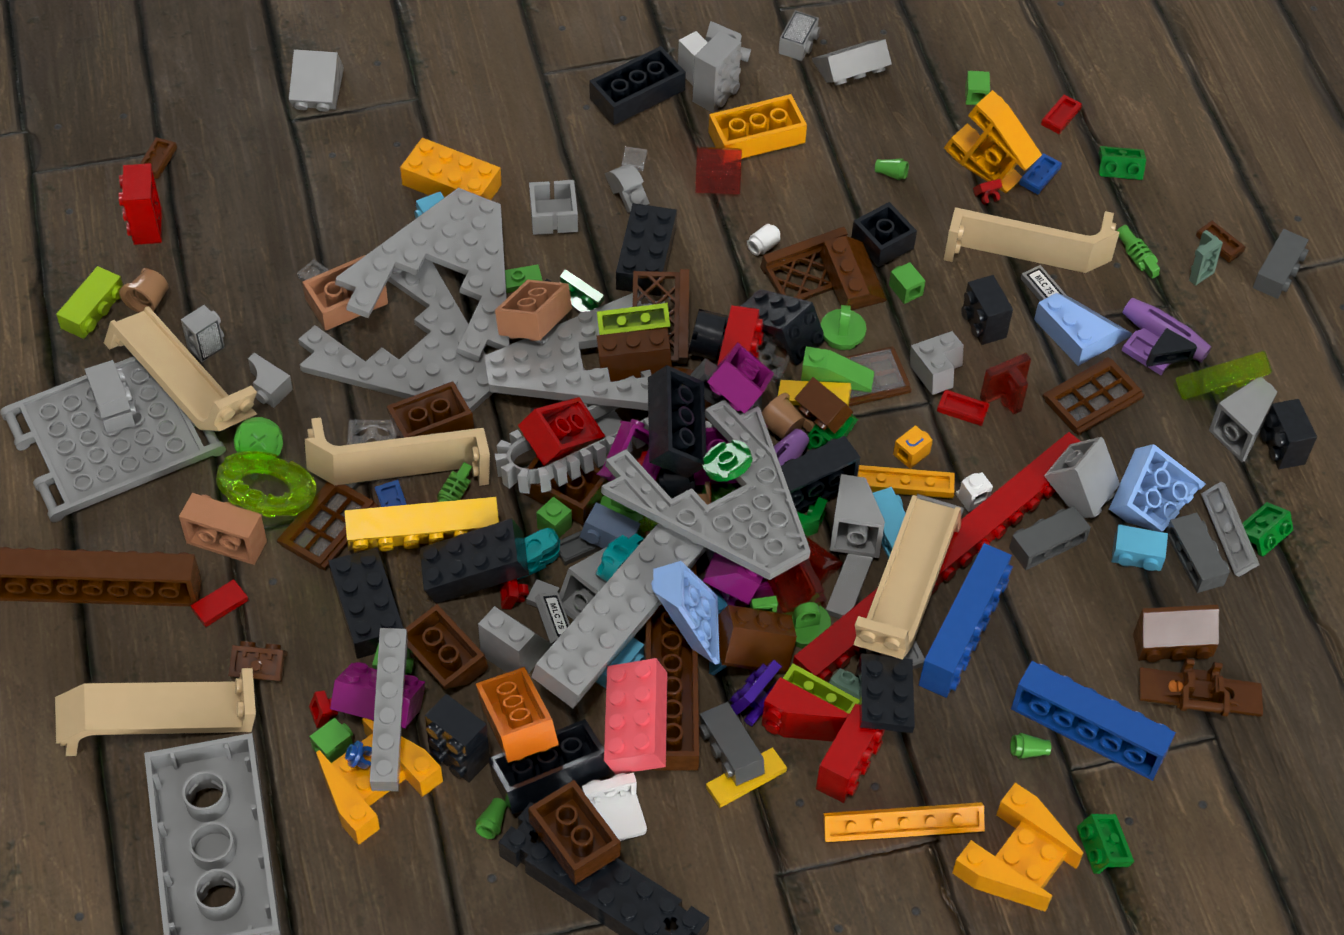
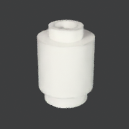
[747,224,780,256]

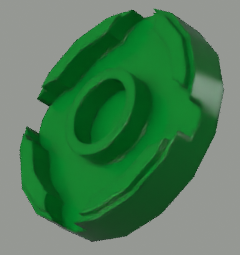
[703,440,753,482]

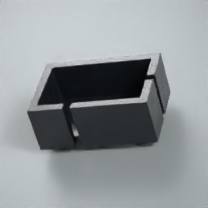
[425,694,490,783]

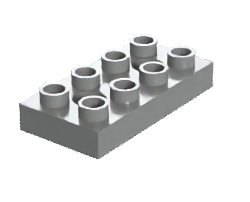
[144,733,282,935]

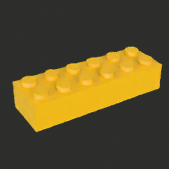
[345,497,499,553]

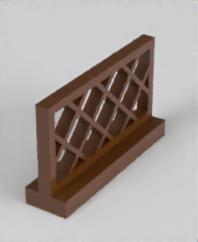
[760,226,848,300]
[632,269,689,365]

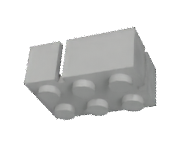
[692,31,742,113]

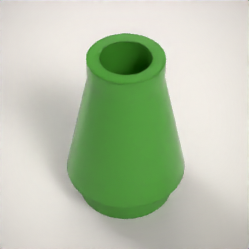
[875,158,909,180]
[1010,733,1051,759]
[475,798,507,839]

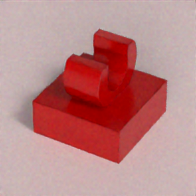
[973,179,1003,205]
[500,579,529,610]
[309,690,338,728]

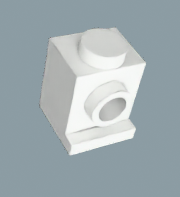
[956,472,993,512]

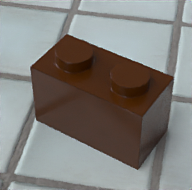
[794,377,853,434]

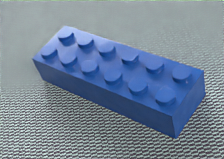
[918,543,1013,698]
[1011,661,1176,781]

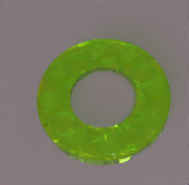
[216,451,316,518]

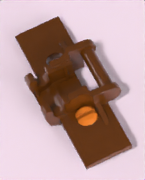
[1139,658,1263,717]

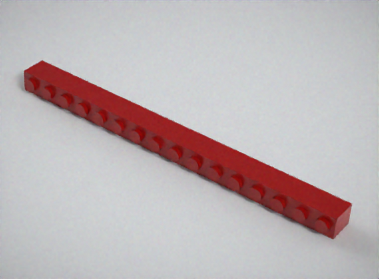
[793,432,1081,682]

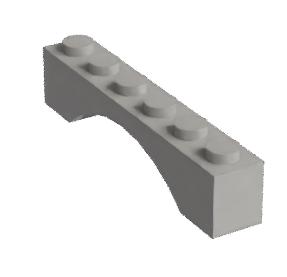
[370,628,408,791]

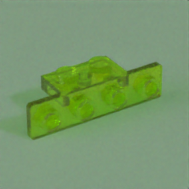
[1176,351,1272,400]

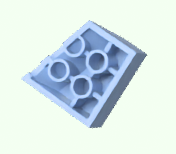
[1034,293,1132,366]
[1109,444,1206,532]
[651,561,720,665]

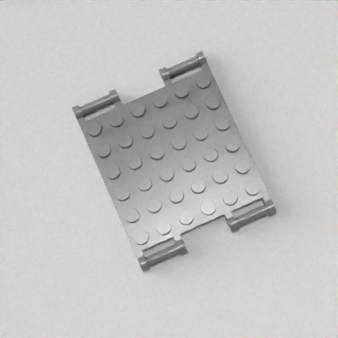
[0,356,226,522]

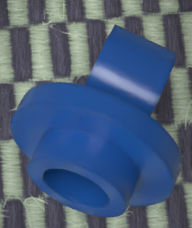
[345,741,372,769]

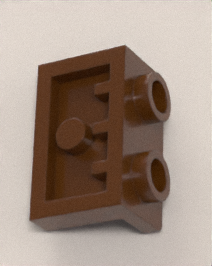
[228,641,288,681]

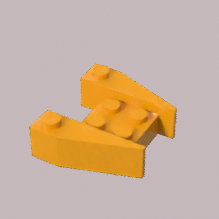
[944,90,1042,193]
[316,718,443,845]
[952,783,1084,911]

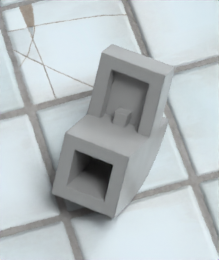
[605,164,650,213]

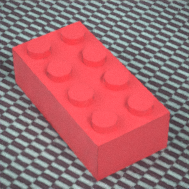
[604,658,667,774]

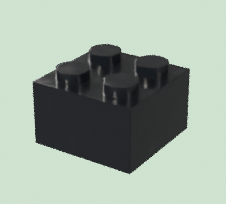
[851,202,917,267]
[961,275,1013,345]
[1260,399,1317,470]

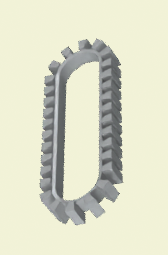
[495,370,651,494]

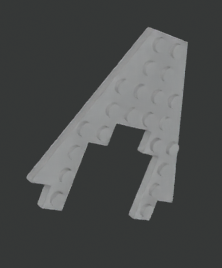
[335,188,509,362]
[298,259,494,412]
[485,291,665,410]
[601,400,811,580]

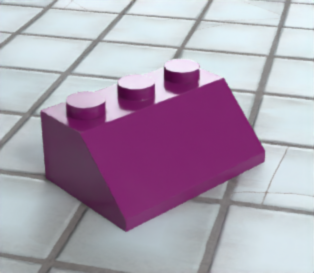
[703,552,763,604]

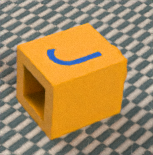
[893,425,933,469]

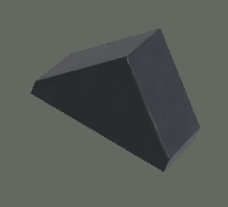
[1146,328,1197,367]

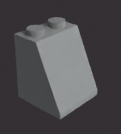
[289,50,344,112]
[1209,376,1277,462]
[1044,437,1120,518]
[830,474,885,558]
[559,547,607,620]
[478,606,553,674]

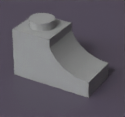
[248,353,293,408]

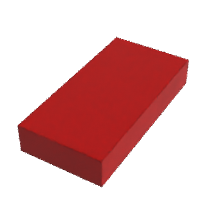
[1041,95,1082,134]
[937,390,990,426]
[191,579,249,627]

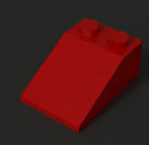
[518,397,605,466]
[762,677,849,742]

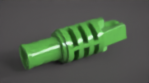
[1117,225,1160,279]
[437,462,472,502]

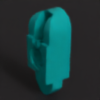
[517,528,560,581]
[595,533,644,582]

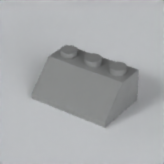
[812,39,892,85]

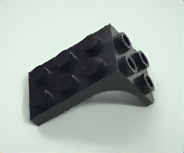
[740,289,825,365]
[855,653,915,733]

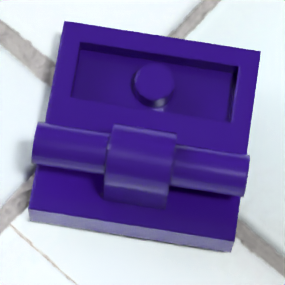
[730,660,782,726]

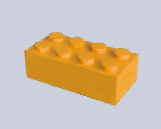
[708,94,807,163]
[400,137,502,200]

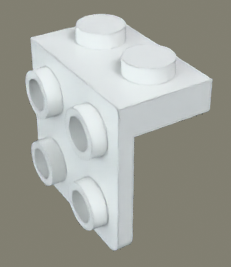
[582,773,647,841]

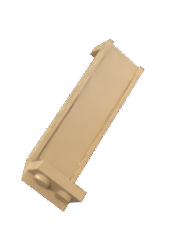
[944,207,1120,273]
[104,306,257,431]
[305,418,490,486]
[853,495,961,659]
[55,668,256,756]

